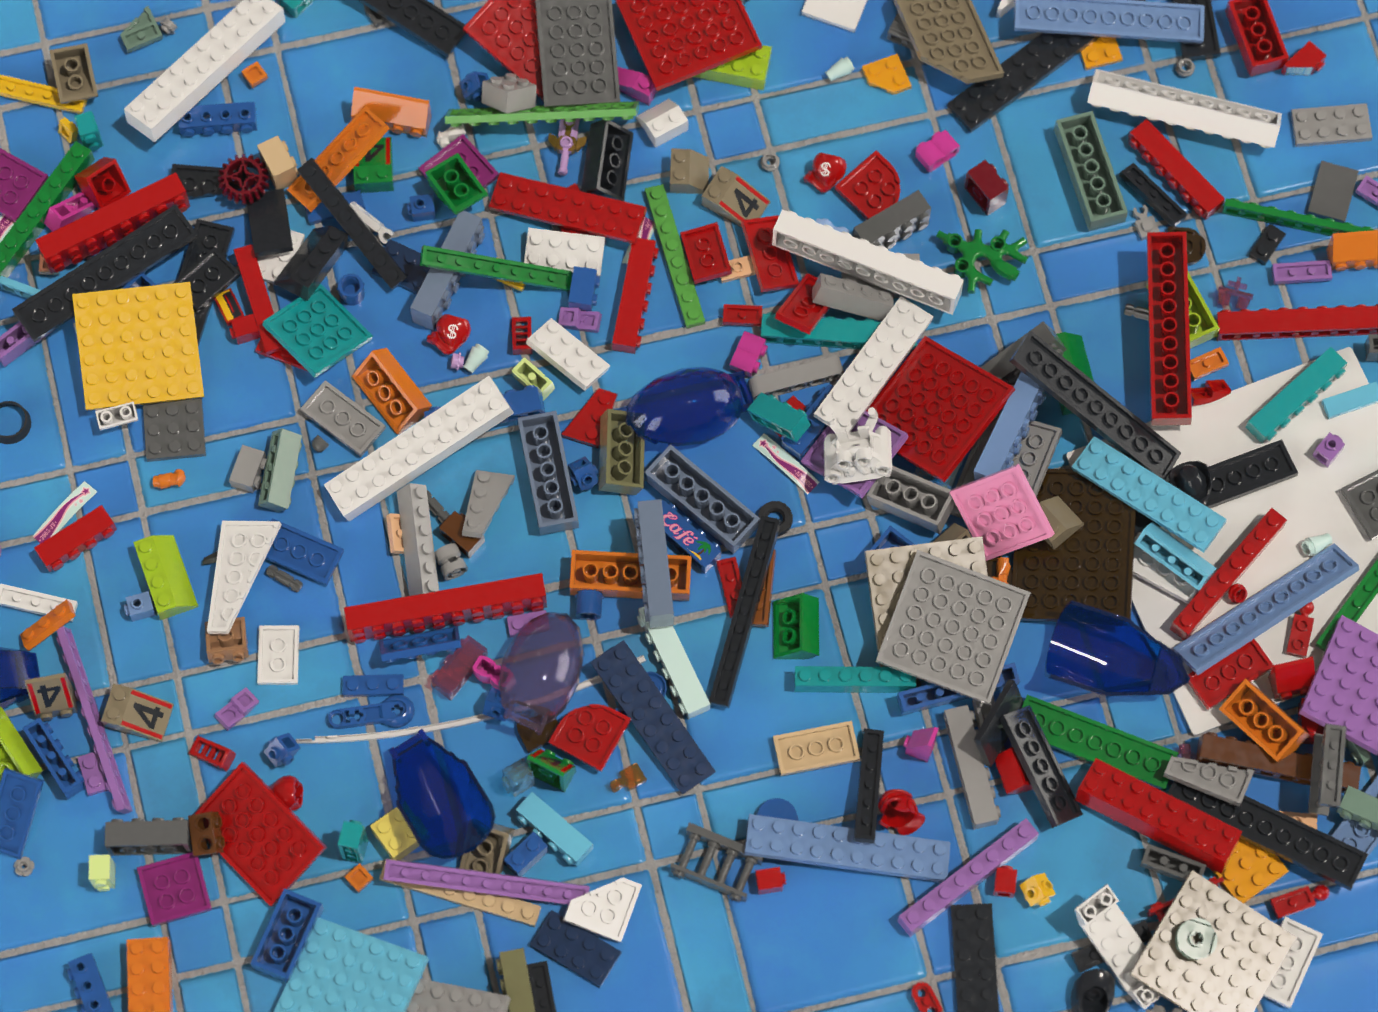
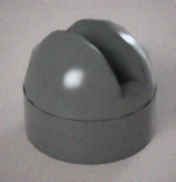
[312,435,329,452]

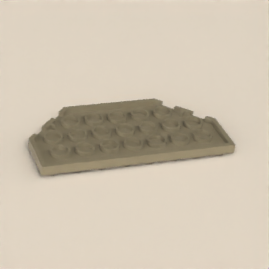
[893,0,1004,84]

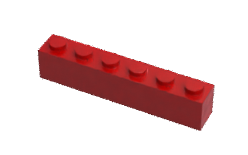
[1128,119,1225,220]
[612,238,659,354]

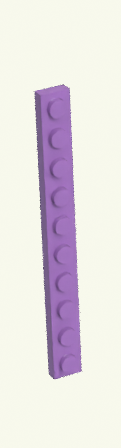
[56,626,132,814]
[383,858,590,905]

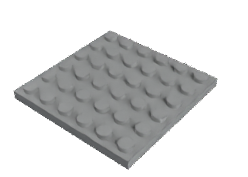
[875,550,1031,705]

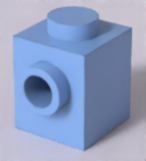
[124,591,156,621]

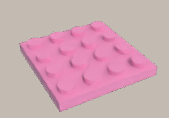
[950,464,1055,561]

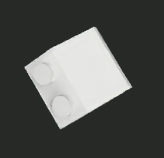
[636,99,688,148]

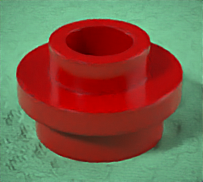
[1228,583,1247,603]

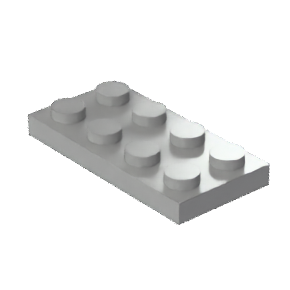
[1290,103,1373,147]
[300,380,386,457]

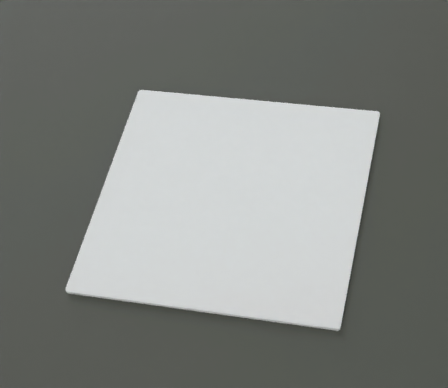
[1066,347,1378,736]

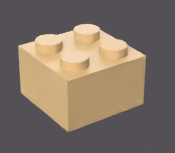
[257,135,299,189]

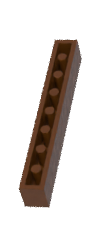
[1196,732,1361,793]

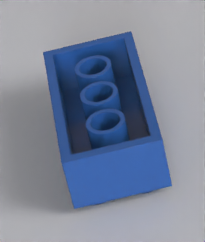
[250,888,324,982]

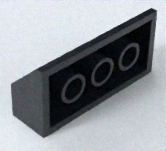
[581,120,634,201]
[274,226,348,301]

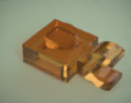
[610,762,647,793]

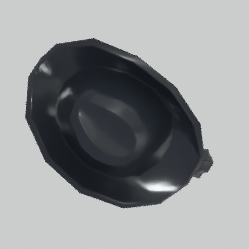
[1168,461,1213,506]
[1071,968,1115,1012]

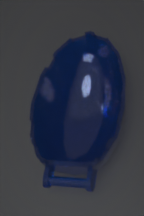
[626,367,753,446]

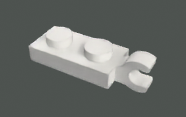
[350,201,394,244]

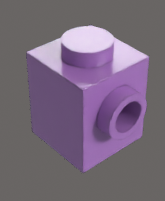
[1312,432,1345,467]

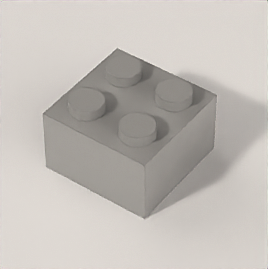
[482,73,537,114]

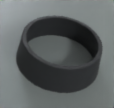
[0,401,31,444]

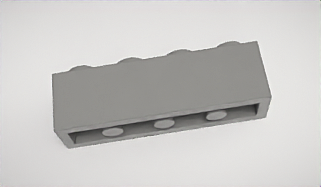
[812,273,894,321]

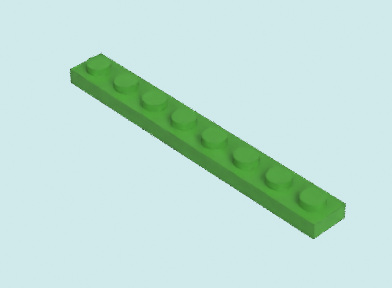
[644,184,705,329]

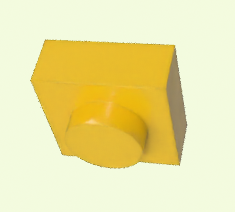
[58,117,78,144]

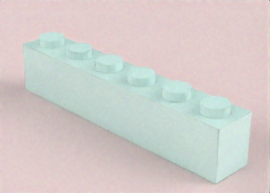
[636,607,710,719]

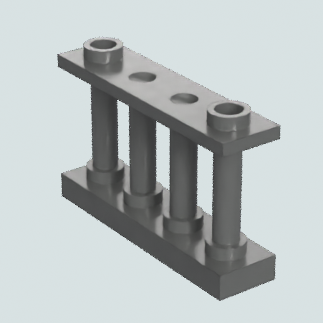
[1308,724,1346,816]
[670,822,764,902]

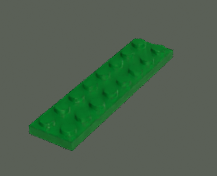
[1022,695,1178,791]

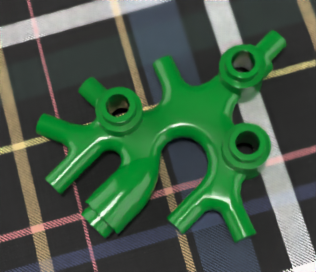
[936,229,1028,294]

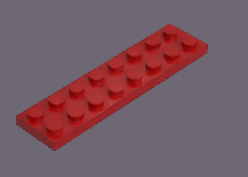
[489,172,647,244]

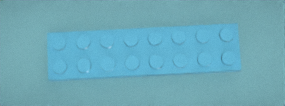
[1072,436,1227,553]

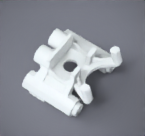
[824,407,892,485]

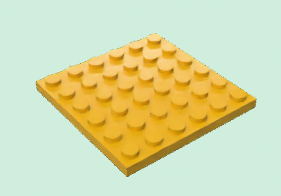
[72,282,204,411]

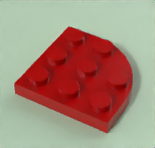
[835,150,900,220]
[548,704,631,772]

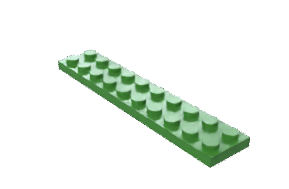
[445,101,639,127]

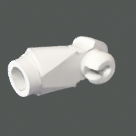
[437,124,466,148]

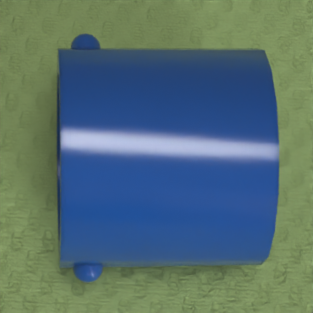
[337,274,365,306]
[575,590,604,620]

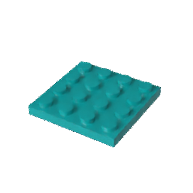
[262,284,373,378]

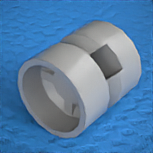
[434,543,468,580]

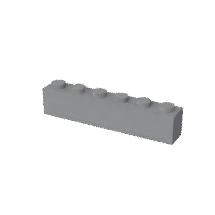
[397,483,439,596]
[943,705,1001,830]

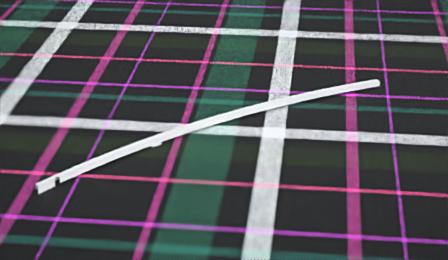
[295,655,646,744]

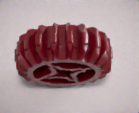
[218,153,270,205]

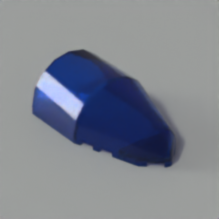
[1045,601,1190,696]

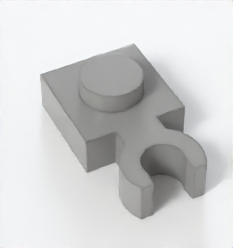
[1133,205,1160,241]

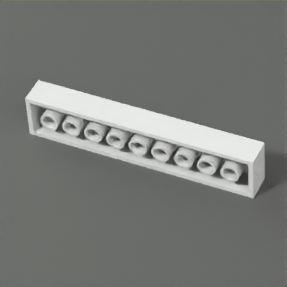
[124,0,286,142]
[1087,69,1282,148]
[772,210,964,315]
[324,376,514,522]

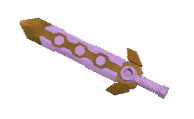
[548,118,587,176]

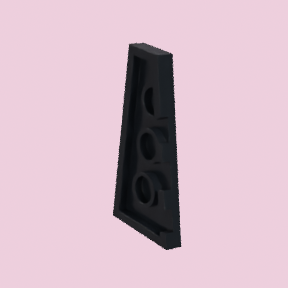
[171,164,249,199]

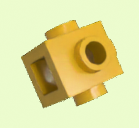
[1019,873,1056,907]

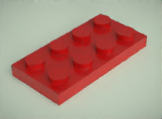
[741,215,799,292]
[775,273,830,335]
[1185,639,1274,710]

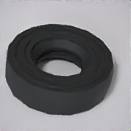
[758,501,793,536]

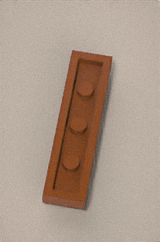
[752,549,776,627]

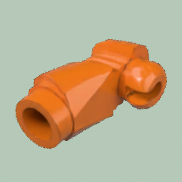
[153,469,186,489]
[991,557,1011,584]

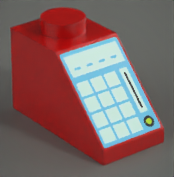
[1281,41,1327,75]

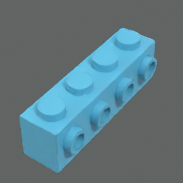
[1134,522,1217,590]
[516,792,593,866]

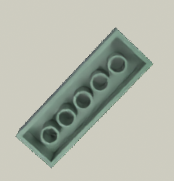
[1054,111,1128,231]

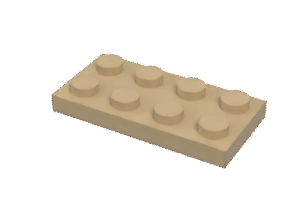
[773,721,860,776]

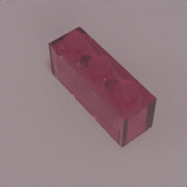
[431,635,488,701]

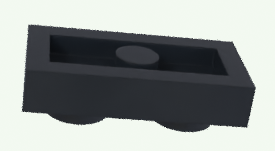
[1249,224,1286,266]

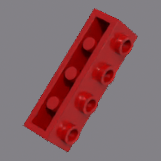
[34,505,117,573]

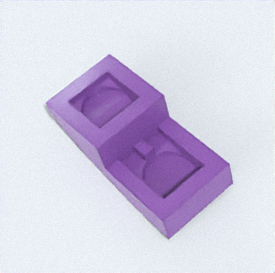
[558,307,602,333]
[214,687,259,731]

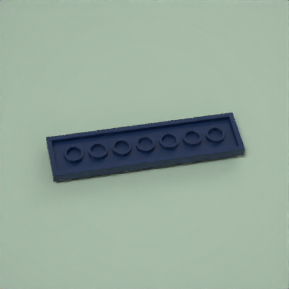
[590,640,716,795]

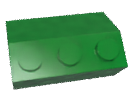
[773,593,819,659]

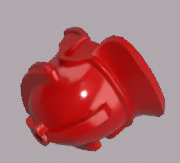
[878,789,926,835]

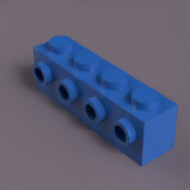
[178,102,257,137]
[781,384,834,461]
[22,717,85,800]
[67,953,114,1012]

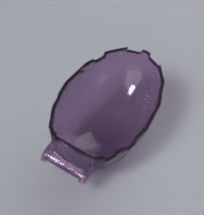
[498,612,584,735]

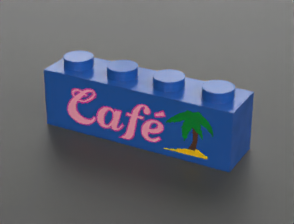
[662,500,721,574]

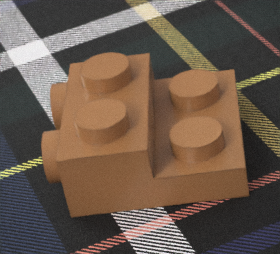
[205,617,249,665]

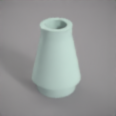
[825,57,855,81]
[463,343,489,373]
[1301,533,1333,556]

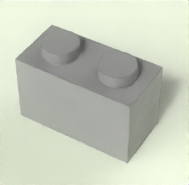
[229,445,267,493]

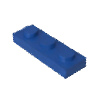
[343,674,404,697]

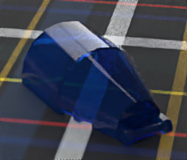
[388,728,496,859]

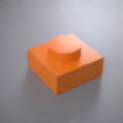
[241,61,268,88]
[345,863,374,893]

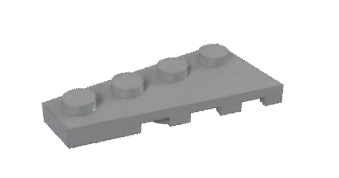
[462,470,515,538]
[1164,756,1255,807]

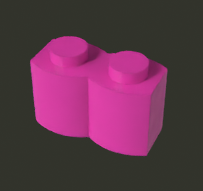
[915,130,960,173]
[730,331,768,377]
[472,656,515,693]

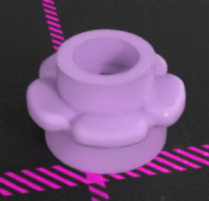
[450,352,464,371]

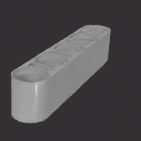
[748,356,844,400]

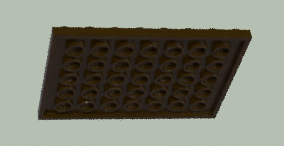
[1012,469,1136,623]

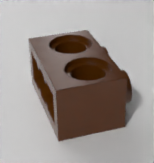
[188,812,225,856]

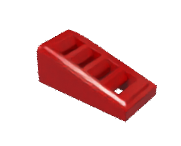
[512,317,532,355]
[189,736,236,772]

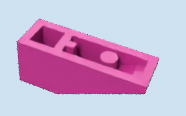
[617,67,658,106]
[44,192,97,231]
[903,727,939,763]

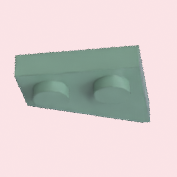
[120,6,163,53]
[1345,739,1371,767]

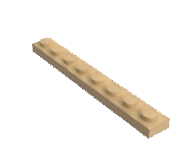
[379,860,541,927]

